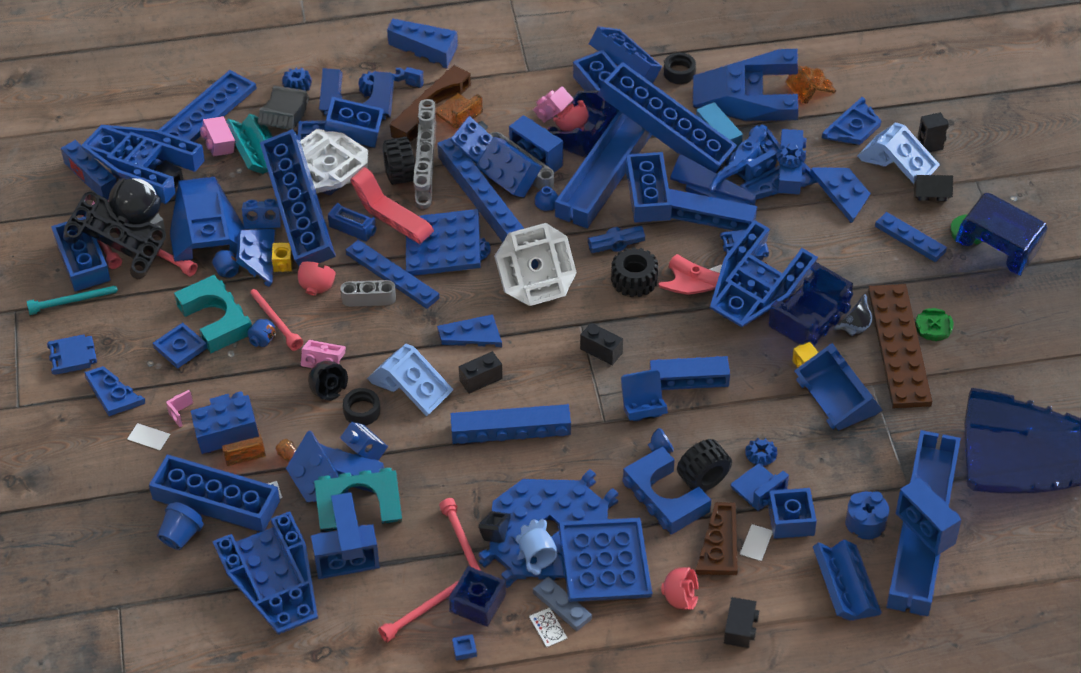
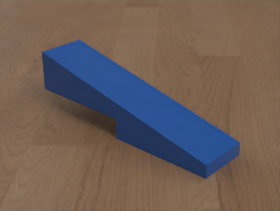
[331,492,363,561]

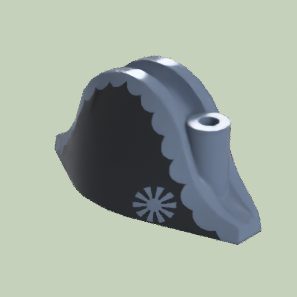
[833,294,872,336]

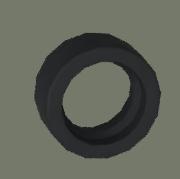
[663,52,696,84]
[343,388,380,426]

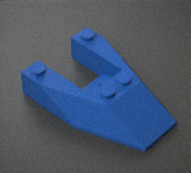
[693,48,798,121]
[81,125,205,204]
[710,220,818,327]

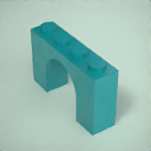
[174,275,252,354]
[314,468,402,532]

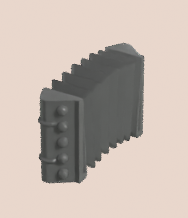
[258,86,309,130]

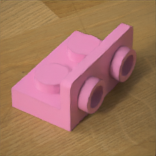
[301,340,346,368]

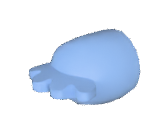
[516,519,557,575]

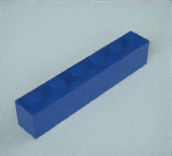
[669,189,757,231]
[450,404,571,444]

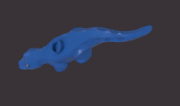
[709,125,767,192]

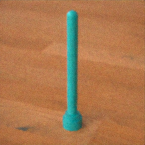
[26,286,118,315]

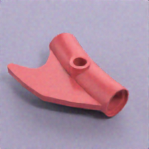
[659,254,720,295]

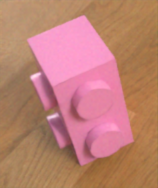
[533,86,573,123]
[200,116,235,156]

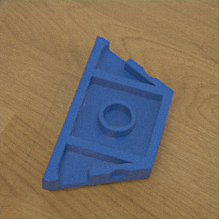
[822,97,881,145]
[810,167,871,223]
[236,229,275,287]
[286,430,349,503]

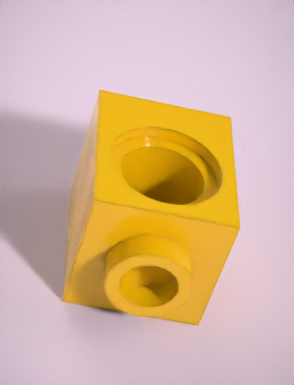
[272,243,293,272]
[792,342,819,368]

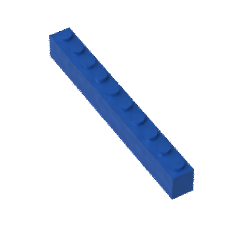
[437,138,539,269]

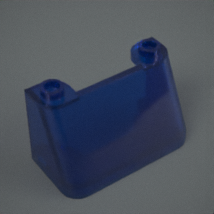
[547,91,619,158]

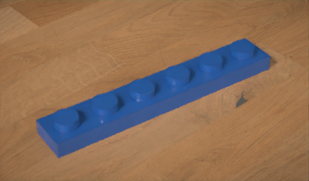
[345,239,440,309]

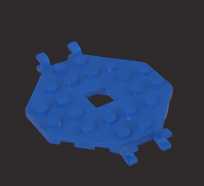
[479,469,618,588]

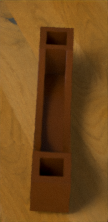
[390,65,471,143]

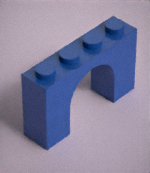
[319,68,394,120]
[622,446,711,535]

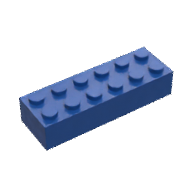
[149,454,280,532]

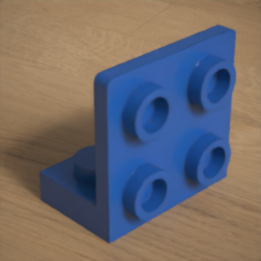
[731,464,789,511]

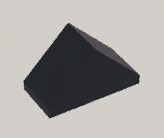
[478,511,511,543]

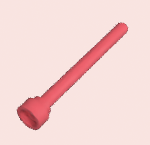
[82,215,122,269]
[148,249,198,277]
[250,289,303,351]
[439,498,484,582]
[378,580,464,642]

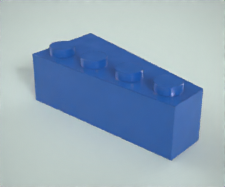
[387,19,458,68]
[589,27,662,84]

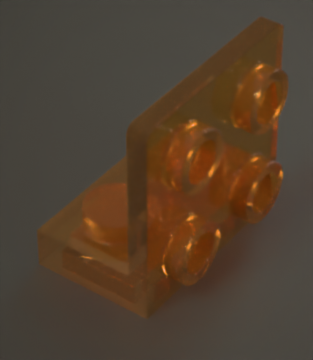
[785,66,837,104]

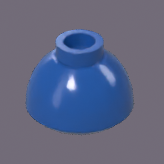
[534,186,559,211]
[648,428,674,454]

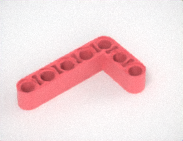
[350,167,434,244]

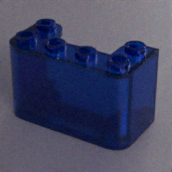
[955,193,1048,276]
[769,262,853,347]

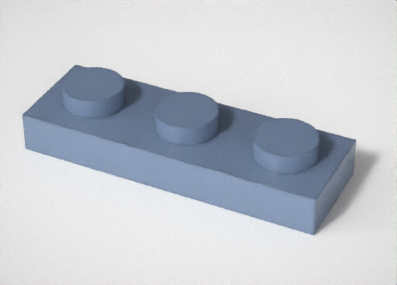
[533,577,592,632]

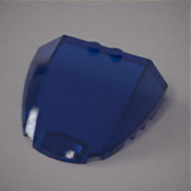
[964,388,1081,494]

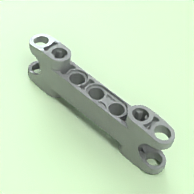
[414,99,437,209]

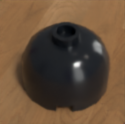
[308,361,348,400]

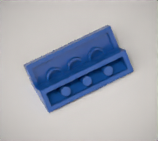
[813,539,882,621]

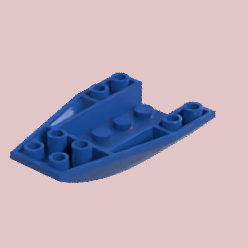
[170,177,244,262]
[212,511,318,635]

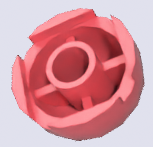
[553,101,589,134]
[298,261,336,296]
[661,567,698,609]

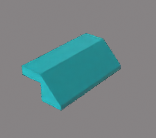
[226,114,272,174]

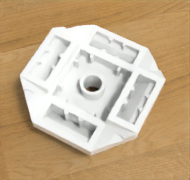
[300,129,368,195]
[494,223,577,306]

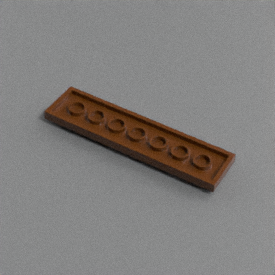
[868,284,933,408]

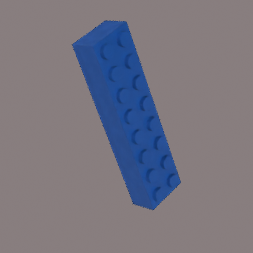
[597,62,737,173]
[260,129,336,267]

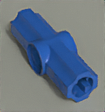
[588,226,645,253]

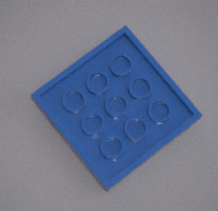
[406,209,481,276]
[558,518,652,602]

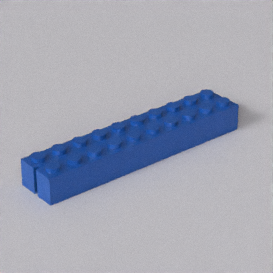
[555,111,652,229]
[886,430,961,617]

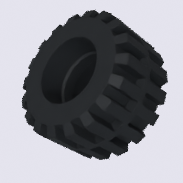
[383,137,415,185]
[611,247,659,297]
[677,439,732,492]

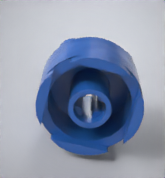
[845,491,889,539]

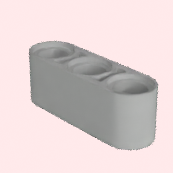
[340,280,396,307]

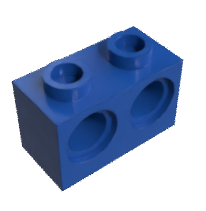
[242,199,282,229]

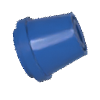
[157,502,204,550]

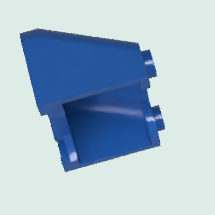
[794,343,883,431]

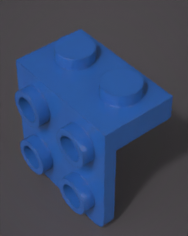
[726,149,777,182]
[621,369,668,421]

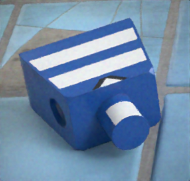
[340,422,389,460]

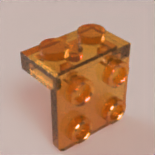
[435,94,483,130]
[222,426,266,466]

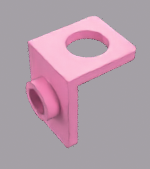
[166,390,193,427]

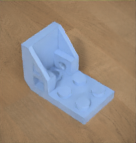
[857,122,940,184]
[367,344,454,416]

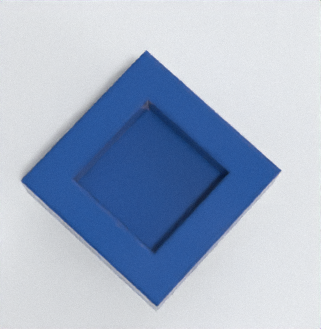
[452,634,477,661]

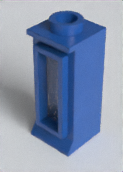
[328,203,377,242]

